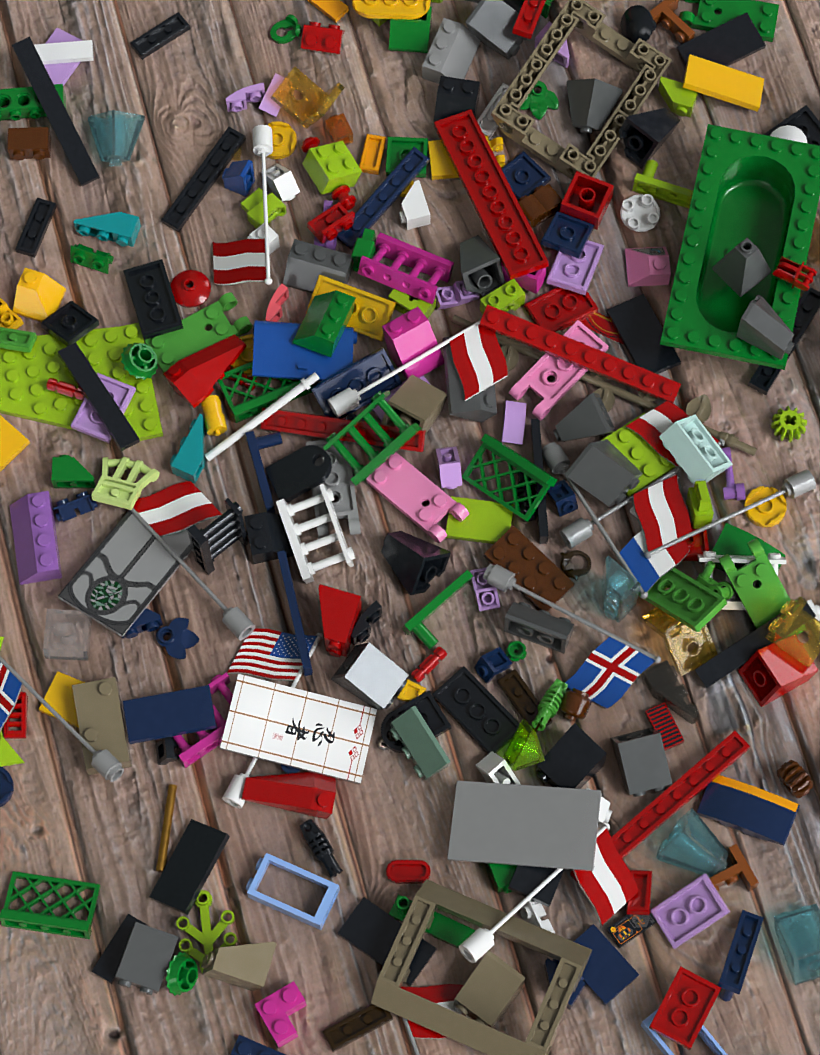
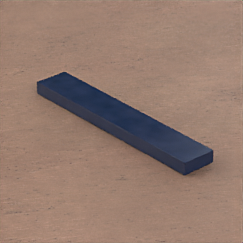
[336,147,430,250]
[277,551,313,676]

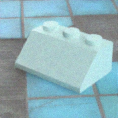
[659,415,733,484]

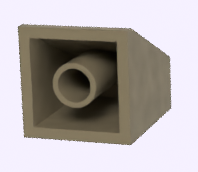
[381,375,447,435]
[201,942,277,991]
[453,950,526,1028]

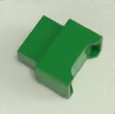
[351,228,376,272]

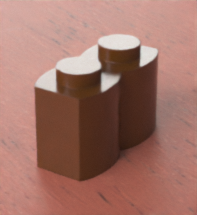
[518,184,562,228]

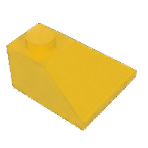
[13,268,66,322]

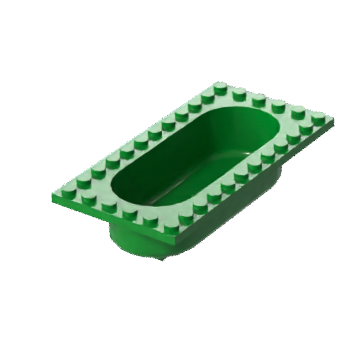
[660,124,820,370]

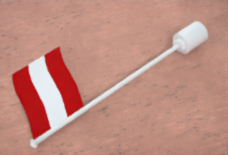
[213,125,273,285]
[327,320,508,418]
[459,823,638,963]

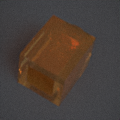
[325,113,353,145]

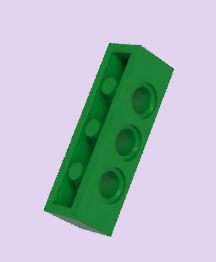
[0,84,66,121]

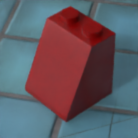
[318,584,362,657]
[738,635,818,707]

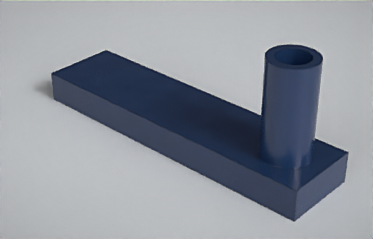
[245,431,283,514]
[718,910,764,1001]

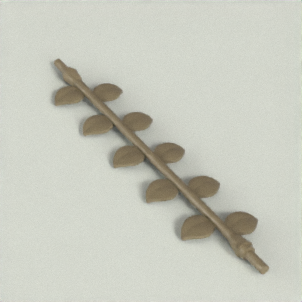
[451,309,757,456]

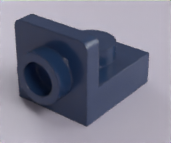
[547,479,578,517]
[474,647,513,684]

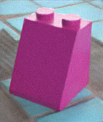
[382,307,445,379]

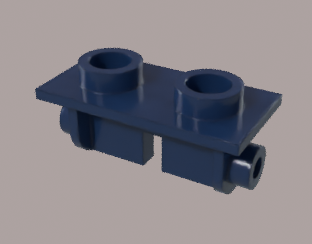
[53,491,98,522]

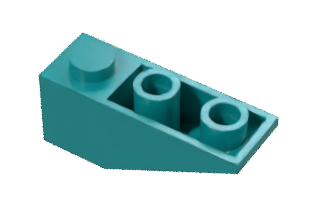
[73,212,141,247]
[170,414,205,484]

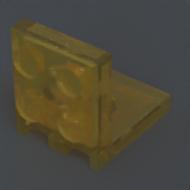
[270,66,345,129]
[765,597,820,668]
[642,608,718,676]

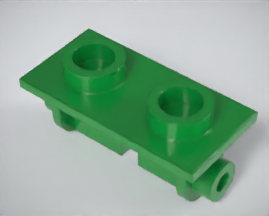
[70,244,114,274]

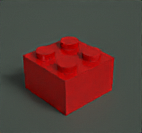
[560,171,614,230]

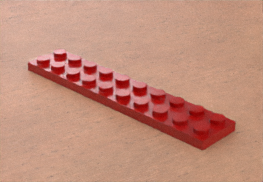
[434,109,549,280]

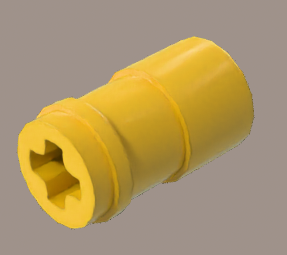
[201,395,227,436]

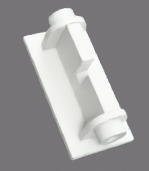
[520,899,555,934]

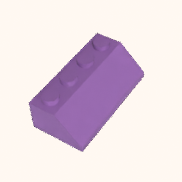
[9,491,62,585]

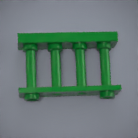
[323,390,421,486]

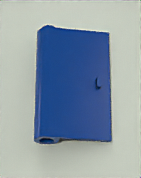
[252,320,357,381]

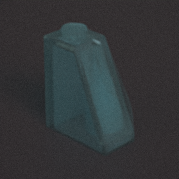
[88,110,145,166]
[656,808,729,877]

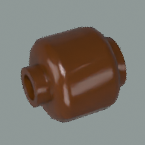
[560,688,592,722]

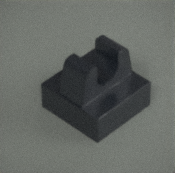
[155,737,180,765]

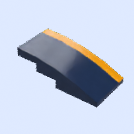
[697,775,800,846]

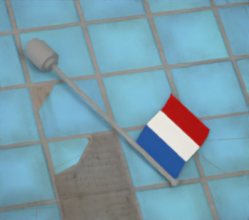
[542,442,690,599]

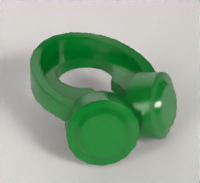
[270,14,301,44]

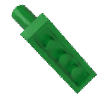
[402,570,473,650]
[389,894,476,949]

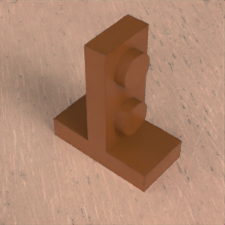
[650,0,695,43]
[709,844,759,891]

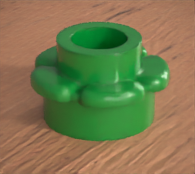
[505,641,527,662]

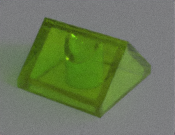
[503,719,545,771]

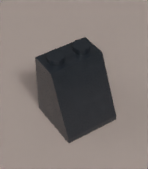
[536,723,607,789]

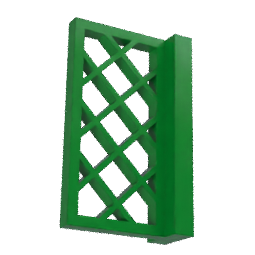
[217,361,312,423]
[462,433,558,522]
[0,871,101,939]

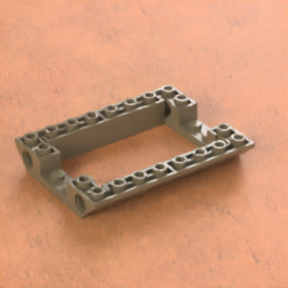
[491,0,672,179]
[371,879,592,1055]

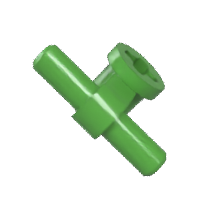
[696,561,734,600]

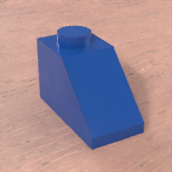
[222,160,255,197]

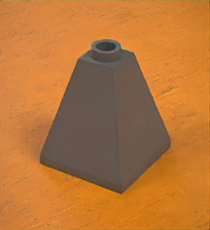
[712,238,771,297]
[553,393,616,442]

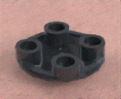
[620,5,656,44]

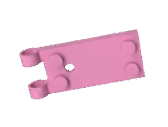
[509,320,609,421]
[366,452,469,543]

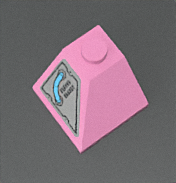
[625,247,671,287]

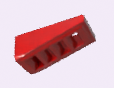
[4,692,28,739]

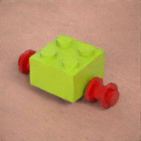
[301,137,362,211]

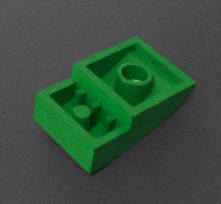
[712,523,785,588]

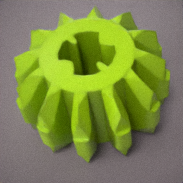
[771,406,807,442]

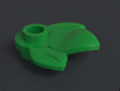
[520,81,559,120]

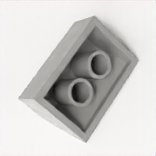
[422,18,480,84]

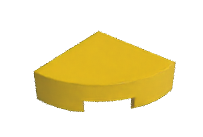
[397,679,426,702]

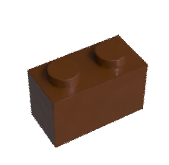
[7,127,51,160]

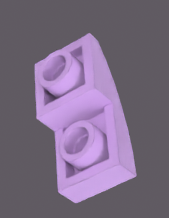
[258,73,293,117]
[226,83,265,112]
[435,281,480,310]
[501,400,526,445]
[470,567,500,612]

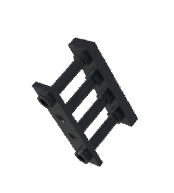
[187,498,248,575]

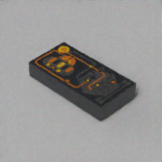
[607,913,657,948]

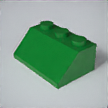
[292,290,356,357]

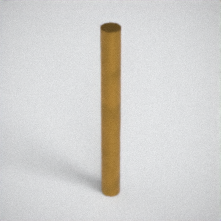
[156,784,177,872]

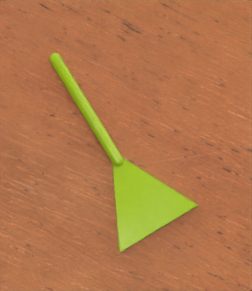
[0,730,25,767]

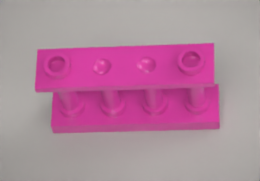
[358,232,454,304]
[172,672,233,768]

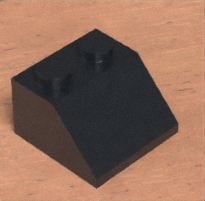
[434,76,480,122]
[244,512,294,564]

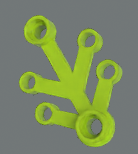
[176,890,237,973]

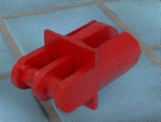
[773,256,817,291]

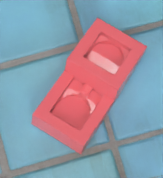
[265,283,289,322]

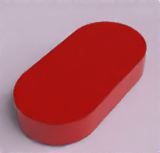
[386,860,431,884]

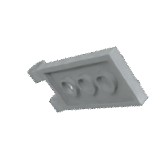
[306,440,361,539]

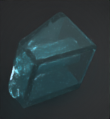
[774,904,820,985]

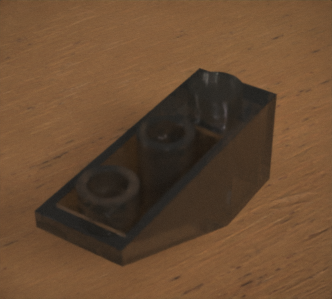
[642,660,699,724]

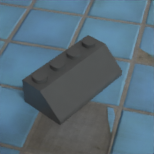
[442,336,497,423]

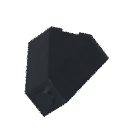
[619,108,680,169]
[381,531,451,595]

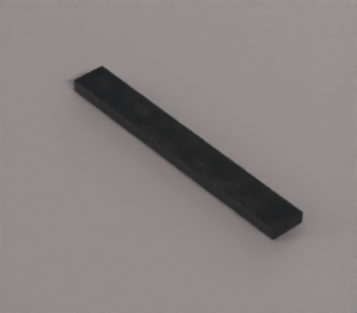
[12,36,100,186]

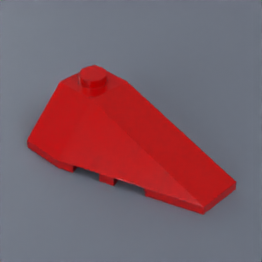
[163,334,247,408]
[241,772,336,819]

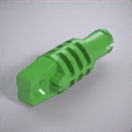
[532,679,568,731]

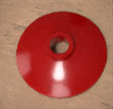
[170,270,211,308]

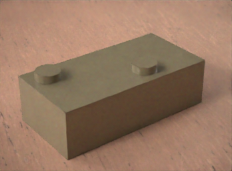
[72,677,132,775]

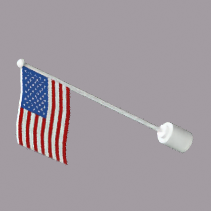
[222,628,323,809]

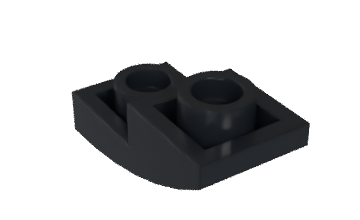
[351,600,382,646]

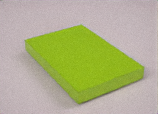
[446,496,514,544]

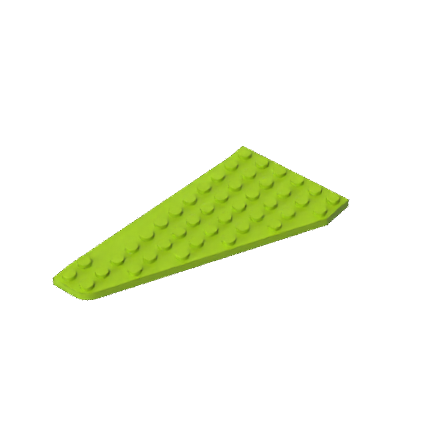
[0,323,163,441]

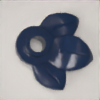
[156,618,199,660]

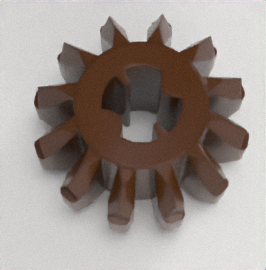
[777,760,813,798]

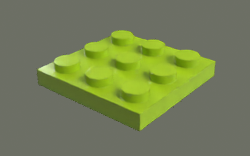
[602,412,676,498]

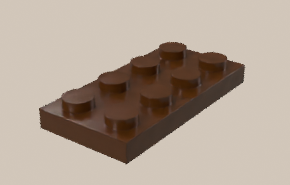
[483,525,575,612]

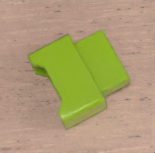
[241,188,287,229]
[686,481,714,529]

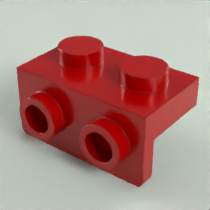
[301,21,345,54]
[307,202,355,244]

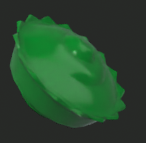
[121,343,158,380]
[165,952,198,996]

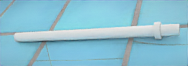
[205,372,320,462]

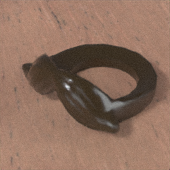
[560,550,591,581]

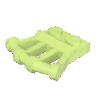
[91,457,160,510]

